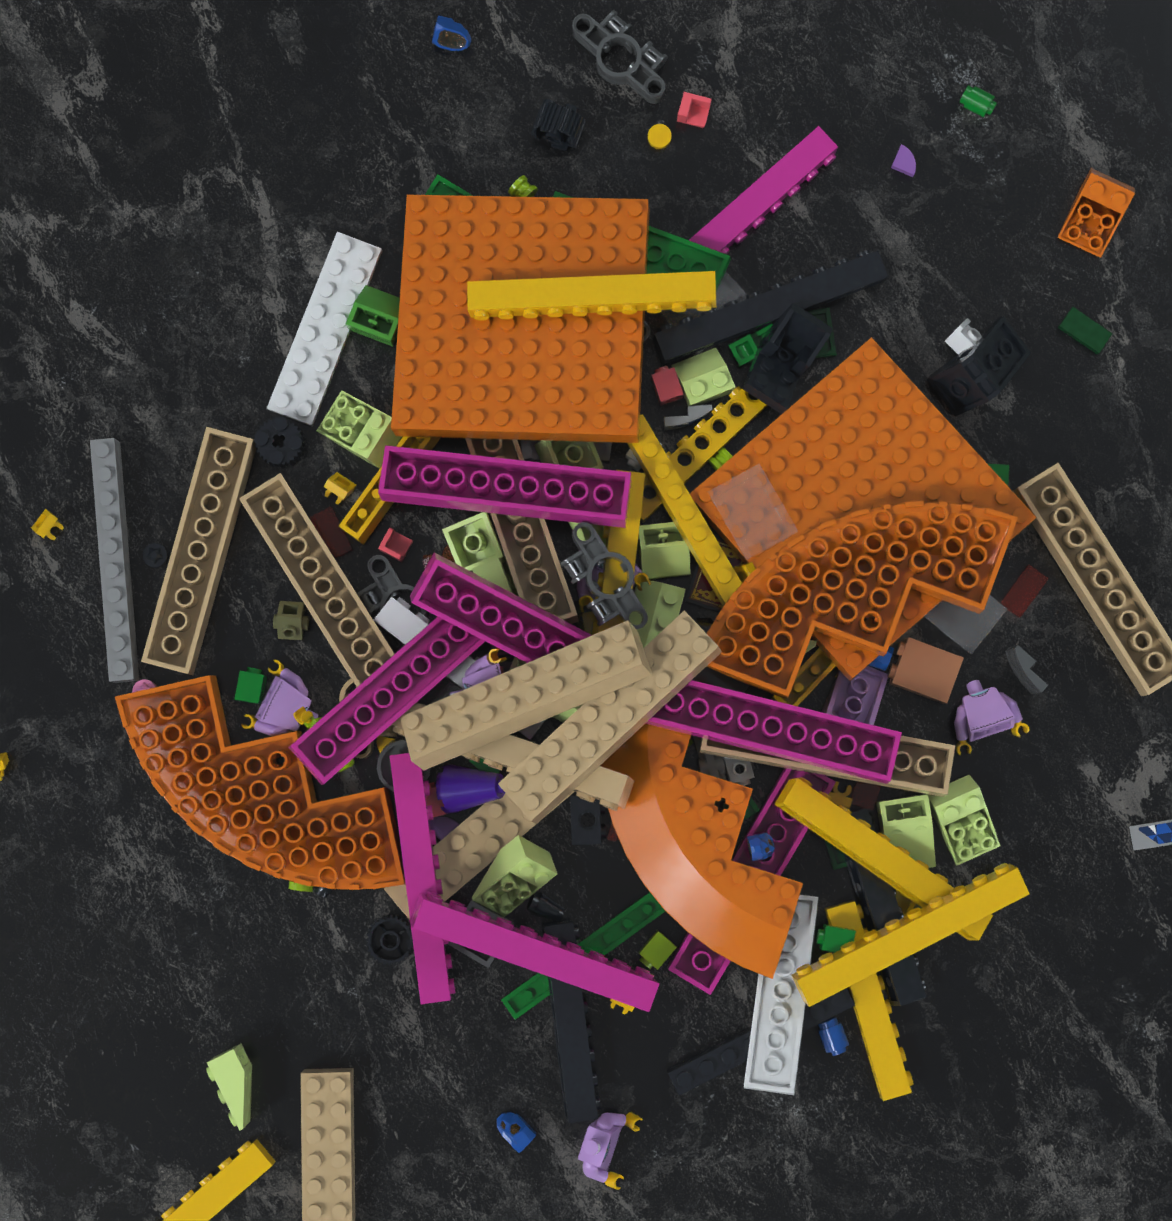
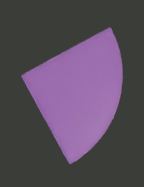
[891,144,916,177]
[429,816,460,840]

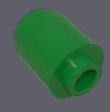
[960,85,997,118]

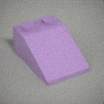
[822,666,888,725]

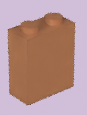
[887,637,964,704]

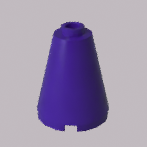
[436,765,505,814]

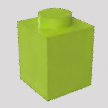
[639,930,677,970]

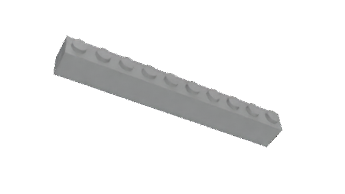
[90,438,139,683]

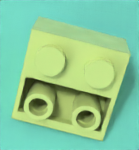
[638,522,691,579]

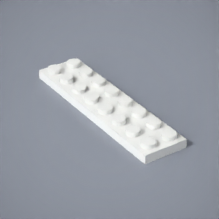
[267,232,382,427]
[744,895,819,1095]

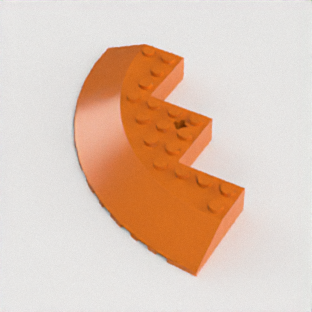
[707,501,1018,699]
[115,675,405,890]
[600,724,803,979]

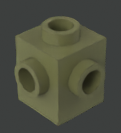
[273,601,309,640]

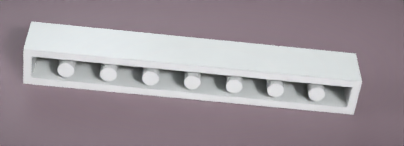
[374,597,546,740]

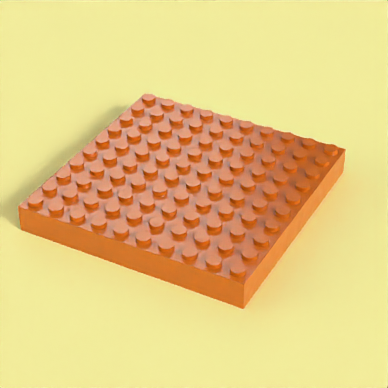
[391,195,650,443]
[690,337,1037,681]

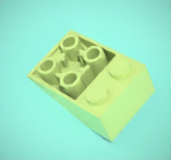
[316,391,402,469]
[928,775,1000,866]
[876,794,936,868]
[472,835,557,917]
[206,1043,252,1131]

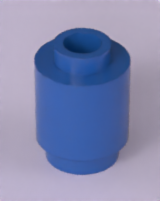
[818,1017,849,1056]

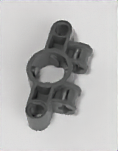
[573,10,668,104]
[560,522,648,630]
[357,555,428,654]

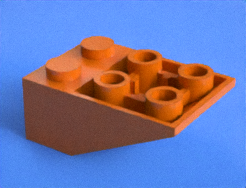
[1058,168,1135,258]

